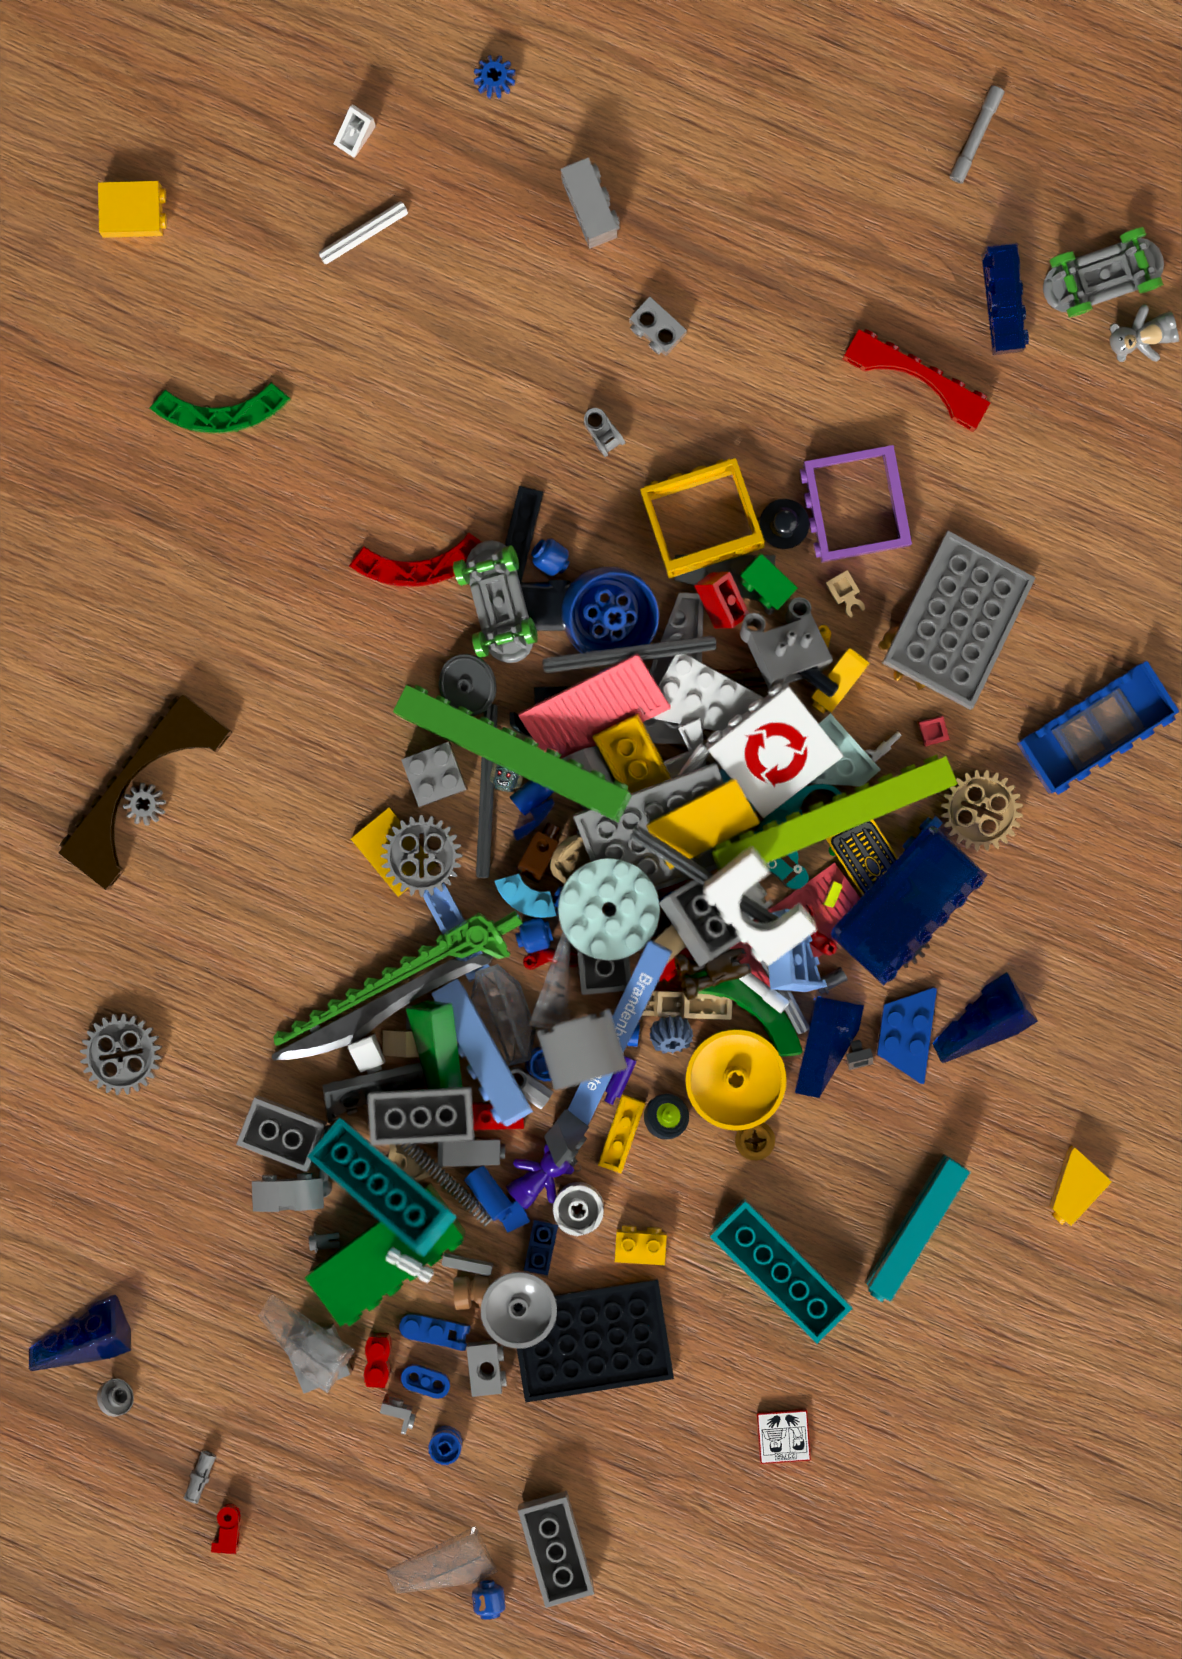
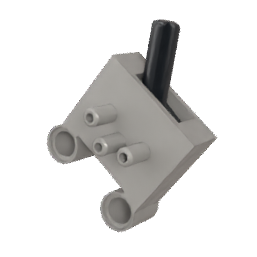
[740,597,839,697]

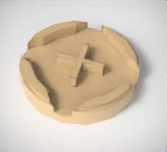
[551,835,591,883]

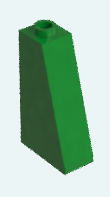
[406,1000,462,1089]

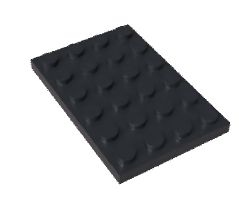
[513,1278,674,1403]

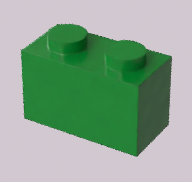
[739,552,798,610]

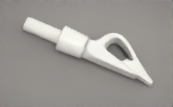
[865,731,902,762]

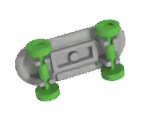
[1043,227,1164,318]
[453,540,538,663]

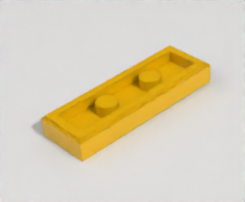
[598,1094,646,1173]

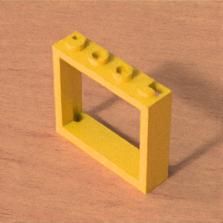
[640,458,764,579]

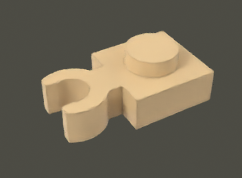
[825,570,865,618]

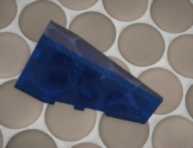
[932,972,1038,1063]
[794,995,864,1098]
[29,1295,131,1371]

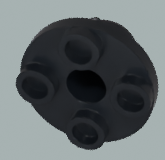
[759,499,810,549]

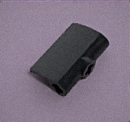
[521,580,597,631]

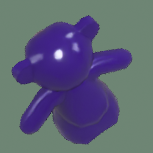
[506,1144,574,1209]

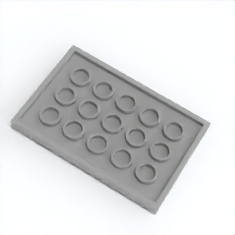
[882,531,1035,710]
[573,762,743,908]

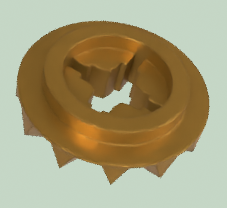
[735,1122,775,1161]

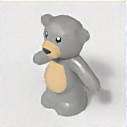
[1109,304,1179,362]

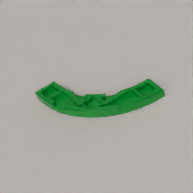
[149,382,291,434]
[691,971,803,1057]

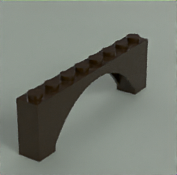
[58,694,233,890]

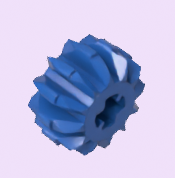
[474,55,516,99]

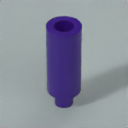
[604,1055,637,1105]

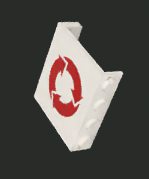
[706,681,843,818]

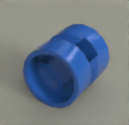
[525,1047,551,1081]
[429,1426,463,1465]

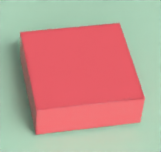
[918,716,950,747]

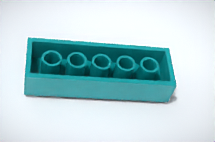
[307,1117,457,1256]
[709,1198,853,1344]

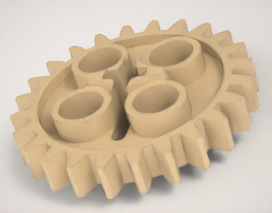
[941,770,1023,852]

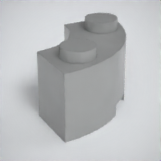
[252,1173,324,1212]

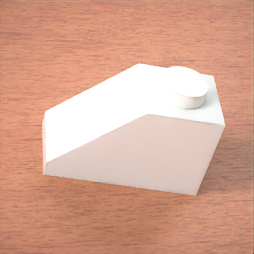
[348,1034,386,1074]

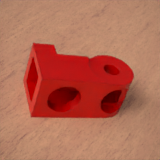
[211,1503,241,1554]

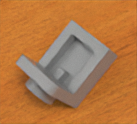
[380,1397,416,1435]

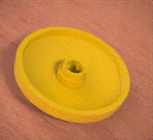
[686,1029,787,1131]

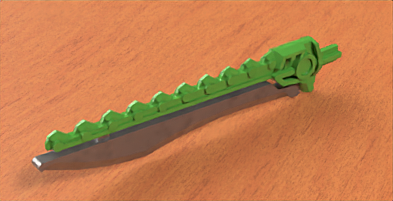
[272,911,523,1061]

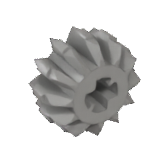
[123,783,167,826]

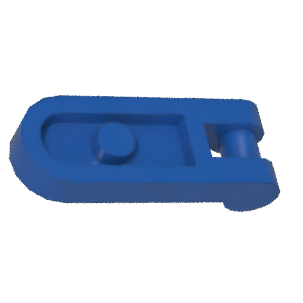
[399,1313,471,1351]

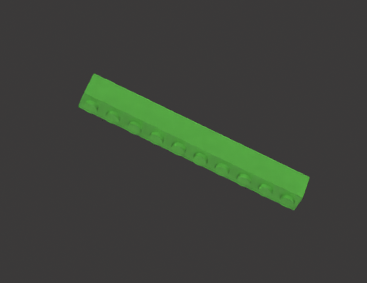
[393,685,632,823]

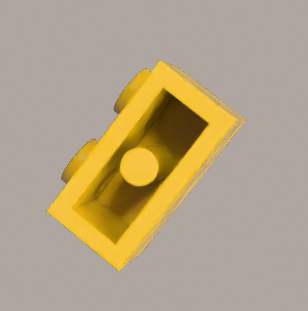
[615,1225,667,1265]

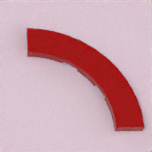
[349,532,482,587]

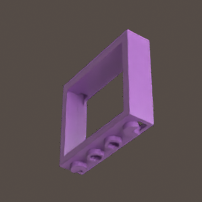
[800,445,912,563]

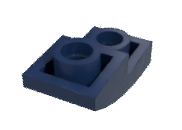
[524,1220,558,1276]

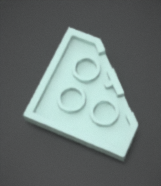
[810,713,881,786]

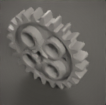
[381,815,463,897]
[80,1013,163,1095]

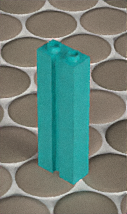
[865,1154,970,1302]

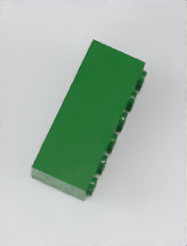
[305,1183,466,1327]

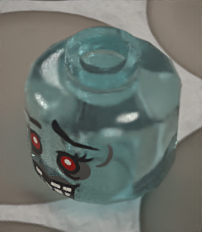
[490,762,523,792]

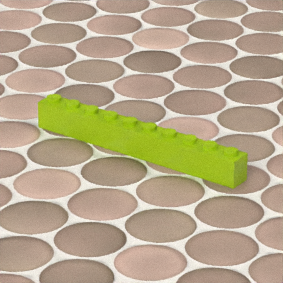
[711,755,958,871]

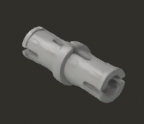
[183,1450,217,1504]

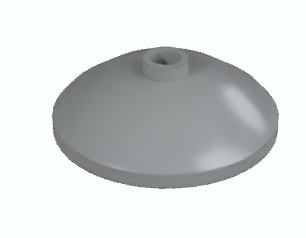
[481,1272,557,1348]

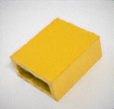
[98,181,167,238]

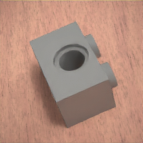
[467,1340,507,1397]

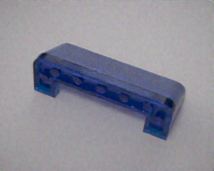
[831,826,987,986]

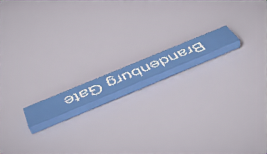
[568,940,673,1126]

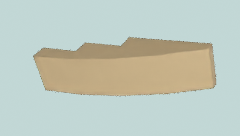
[642,990,732,1020]

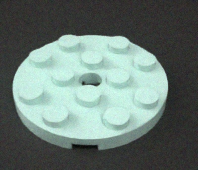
[558,859,660,960]

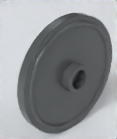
[439,654,496,716]

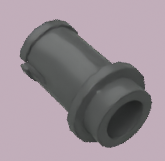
[818,966,848,994]

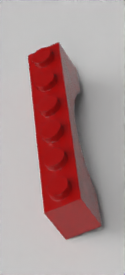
[843,329,991,432]

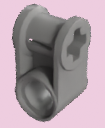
[584,408,626,457]

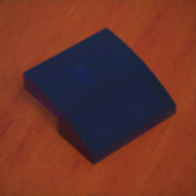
[513,799,555,841]

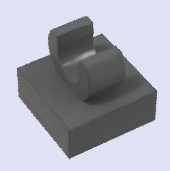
[846,1040,873,1070]

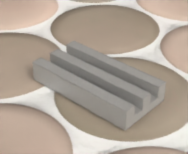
[441,1253,493,1276]

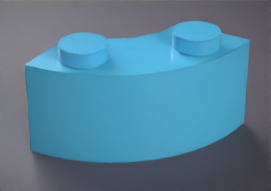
[495,874,557,918]

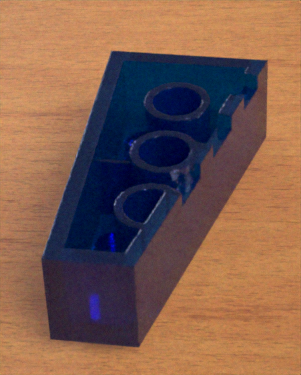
[981,243,1029,355]

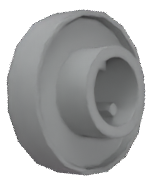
[97,1379,134,1417]

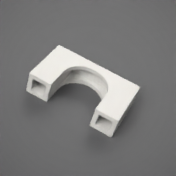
[703,846,817,966]

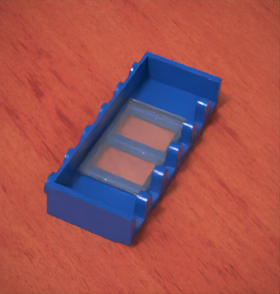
[1017,661,1180,795]

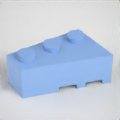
[768,909,827,992]

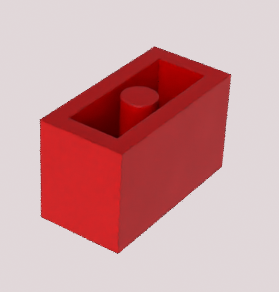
[694,572,749,629]

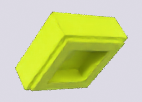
[823,881,843,908]

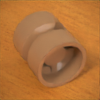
[453,1275,490,1310]

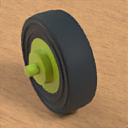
[644,1094,689,1140]

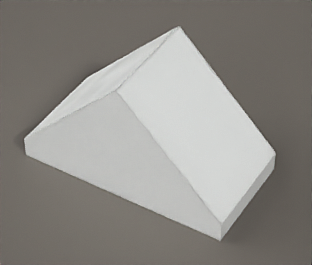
[334,104,376,157]

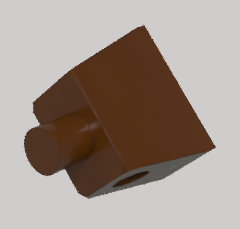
[516,822,561,883]

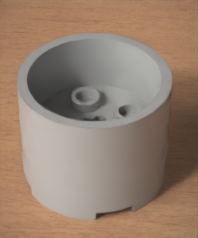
[537,1010,627,1090]

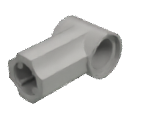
[510,1067,553,1109]

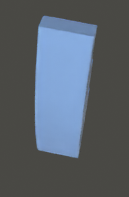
[423,882,492,982]

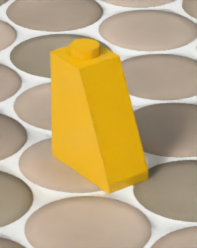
[810,648,870,714]
[1049,1145,1112,1226]

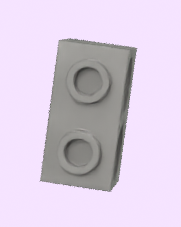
[629,297,687,356]

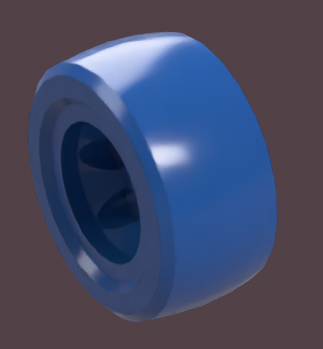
[561,566,659,653]

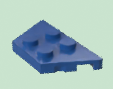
[877,988,937,1084]

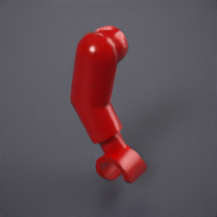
[806,904,837,956]
[523,948,579,970]

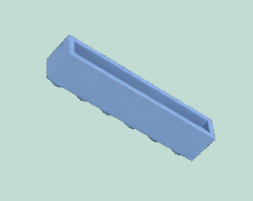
[431,979,533,1127]

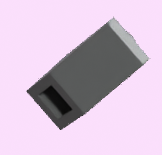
[544,1109,589,1168]

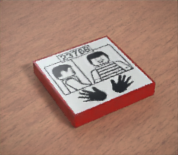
[757,1409,811,1464]

